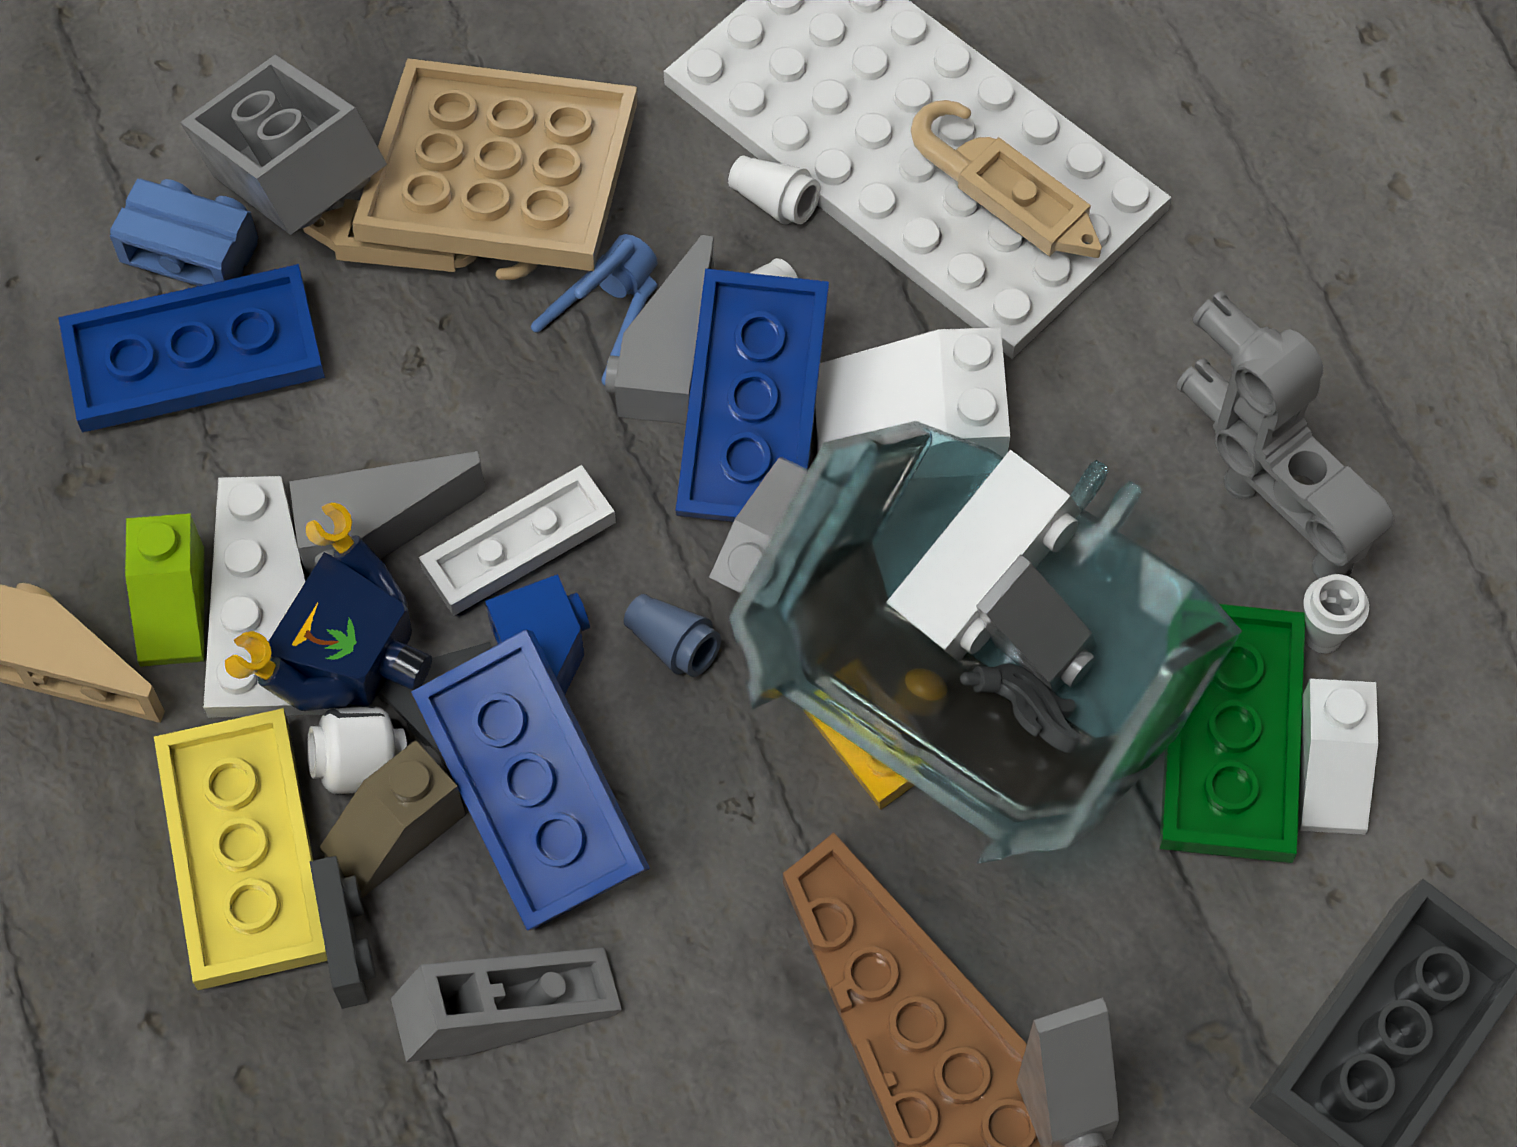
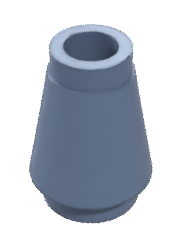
[624,594,721,677]

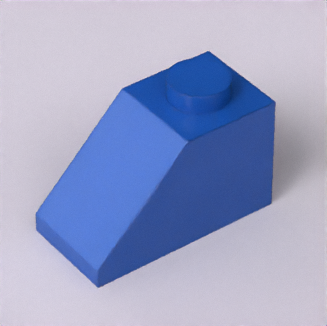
[485,574,590,695]

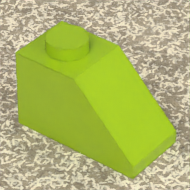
[125,513,204,667]

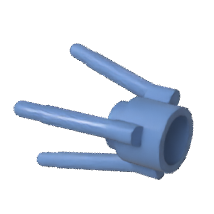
[531,234,658,385]

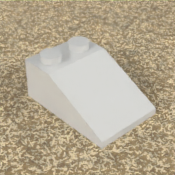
[815,327,1010,479]

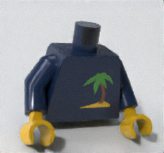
[225,502,432,711]

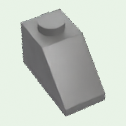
[709,457,838,606]

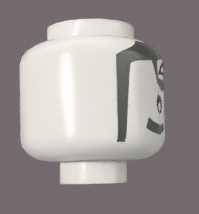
[308,707,407,794]

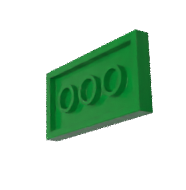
[1159,599,1305,863]

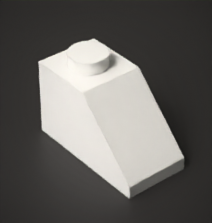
[1299,679,1378,835]

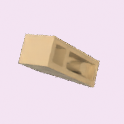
[0,583,165,723]

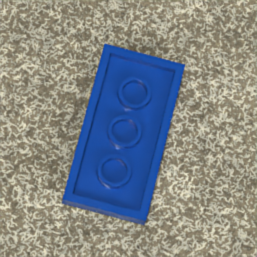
[58,264,325,433]
[676,268,829,522]
[411,630,650,931]

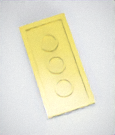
[154,708,327,990]

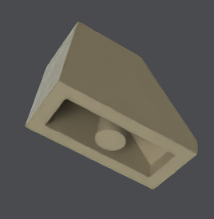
[320,740,465,898]

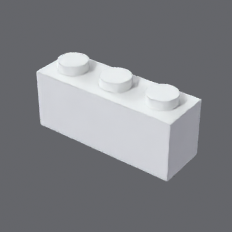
[886,450,1082,662]

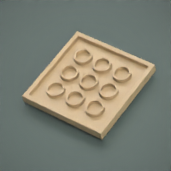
[352,58,637,271]

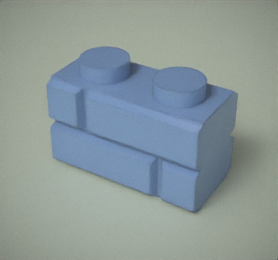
[110,178,258,286]

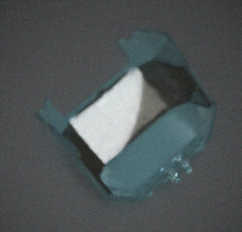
[729,421,1242,864]

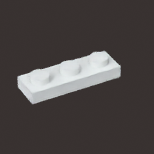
[419,465,616,616]

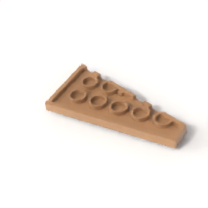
[783,833,1041,1147]

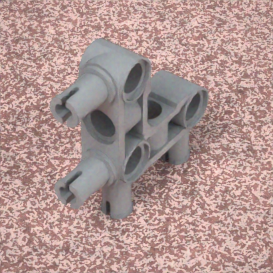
[1176,291,1394,579]

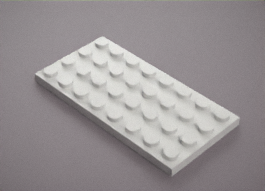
[664,0,1171,359]

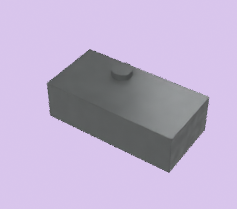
[1249,879,1517,1147]

